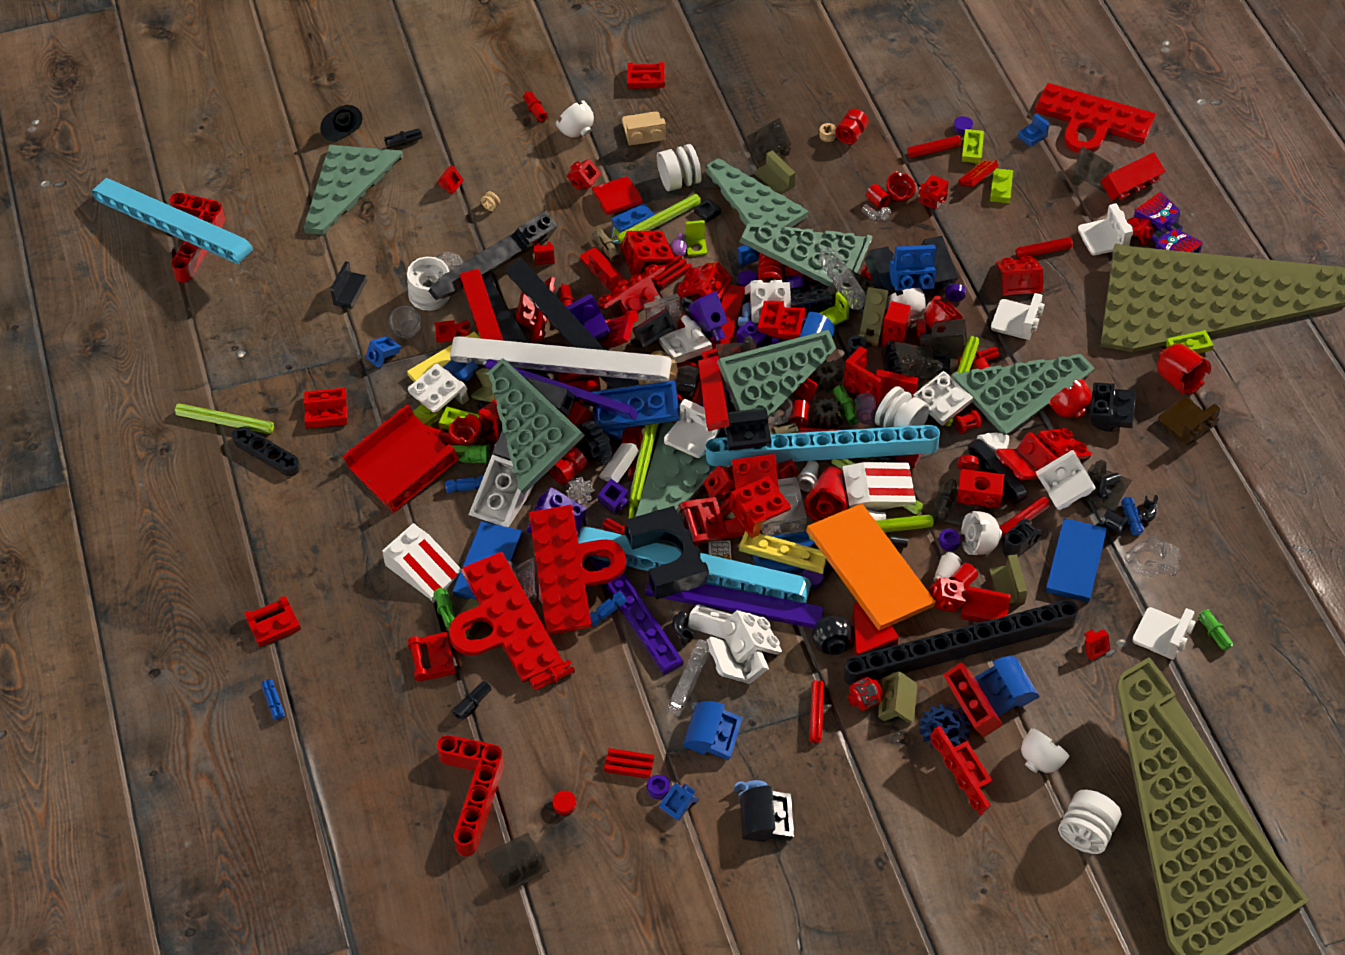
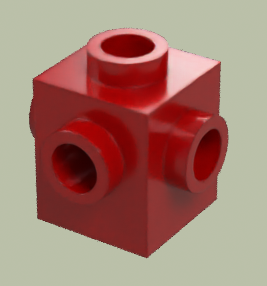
[566,159,601,190]
[918,174,949,209]
[703,465,735,501]
[928,577,966,613]

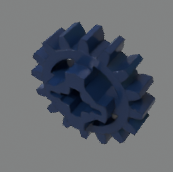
[920,703,971,752]

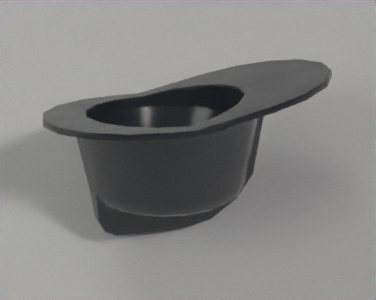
[320,105,363,141]

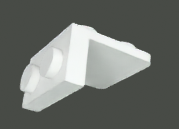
[1078,203,1133,256]
[745,280,791,324]
[991,293,1045,340]
[408,363,469,413]
[664,399,720,458]
[1036,450,1095,510]
[1132,607,1196,660]
[719,610,782,663]
[707,637,769,684]

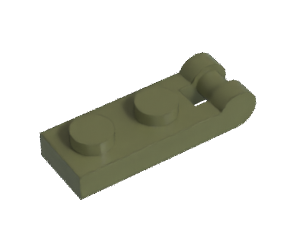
[859,287,889,347]

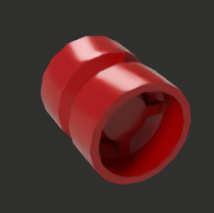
[835,109,869,145]
[548,446,587,485]

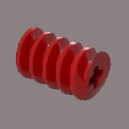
[758,252,783,283]

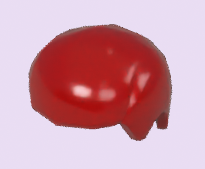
[886,171,916,202]
[448,413,482,446]

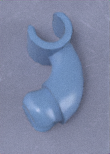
[737,302,751,327]
[734,780,769,799]

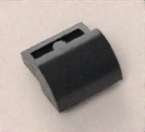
[1090,382,1136,432]
[724,408,772,451]
[740,786,794,842]

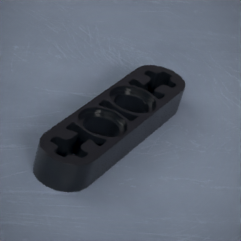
[232,427,301,476]
[967,439,1027,504]

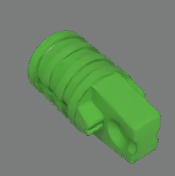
[452,444,490,464]

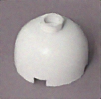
[556,100,594,138]
[886,288,926,325]
[961,511,1002,555]
[1021,728,1069,773]

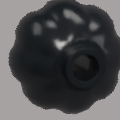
[812,615,855,655]

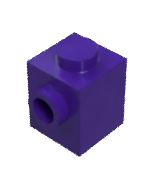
[736,321,769,351]
[598,479,629,514]

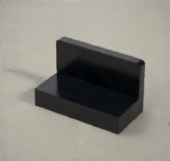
[330,261,367,309]
[630,309,675,348]

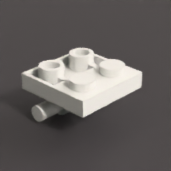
[659,315,712,364]
[913,371,973,426]

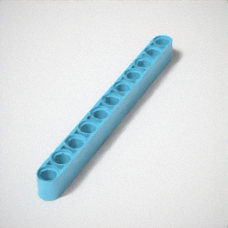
[91,178,253,264]
[705,425,940,466]
[578,527,811,603]

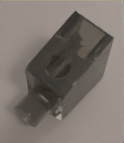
[920,319,968,360]

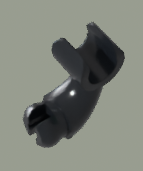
[1138,495,1158,523]
[672,611,694,645]

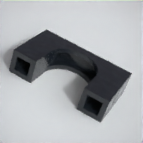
[864,236,959,296]
[492,377,576,461]
[624,506,709,600]

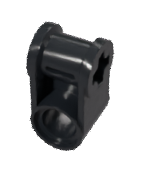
[1002,518,1043,557]

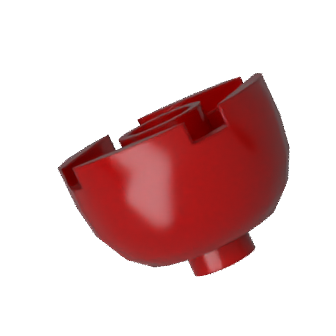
[924,296,965,336]
[1049,379,1092,419]

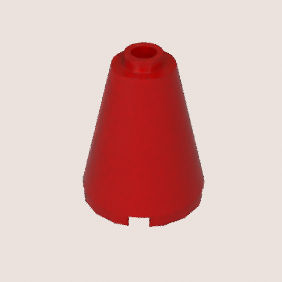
[804,466,847,522]

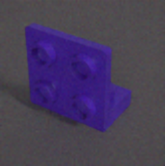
[566,294,610,339]
[526,487,587,534]

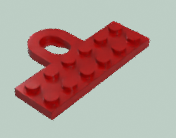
[1035,83,1156,154]
[529,504,626,635]
[449,552,563,683]

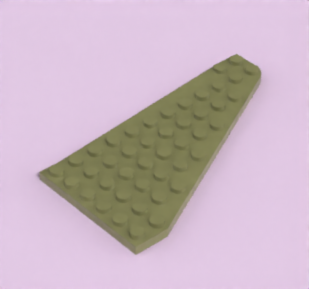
[1100,243,1345,353]
[1116,657,1310,955]

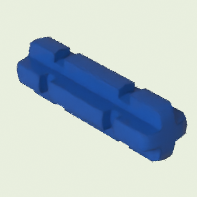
[445,476,484,493]
[1121,497,1144,536]
[590,591,627,627]
[261,679,285,721]

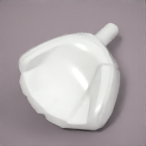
[977,432,1009,460]

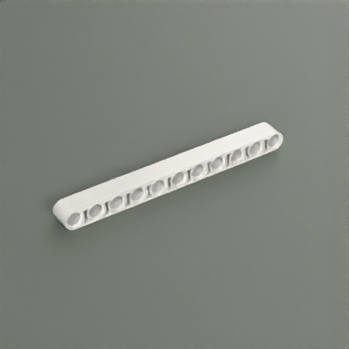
[450,337,672,382]

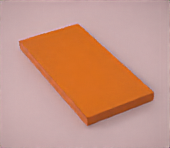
[806,504,936,631]

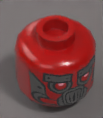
[847,677,883,711]

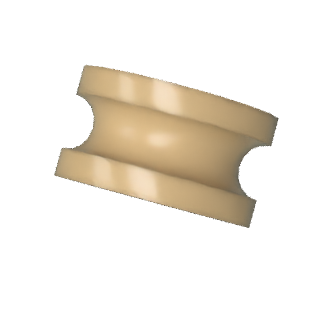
[819,123,836,142]
[481,191,500,211]

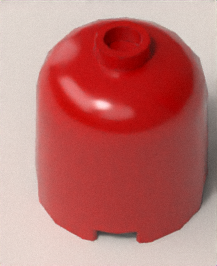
[1157,344,1211,395]

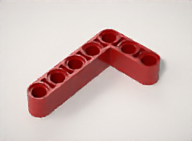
[169,193,226,283]
[437,735,504,856]

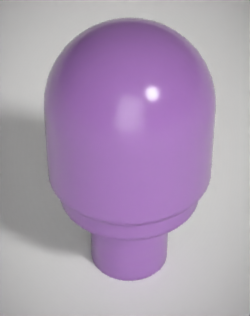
[670,233,687,257]

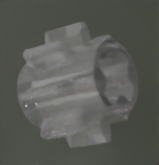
[566,477,595,504]

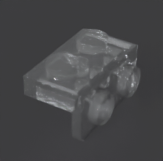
[508,557,539,602]

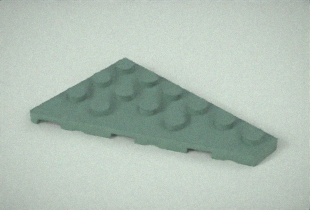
[951,354,1095,435]
[488,358,584,495]
[635,422,728,517]

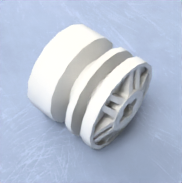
[657,144,701,191]
[407,256,450,311]
[875,387,930,428]
[1058,790,1122,854]

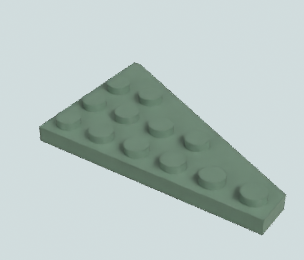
[304,145,403,235]
[705,158,809,229]
[739,223,873,296]
[717,330,836,417]

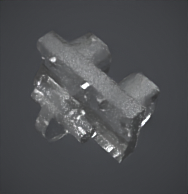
[644,293,682,320]

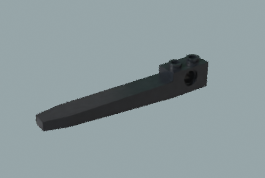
[428,211,558,300]

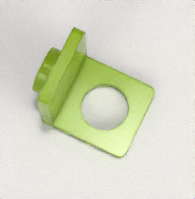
[685,220,707,257]
[819,292,850,326]

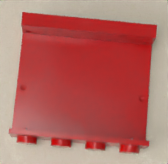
[342,404,459,513]

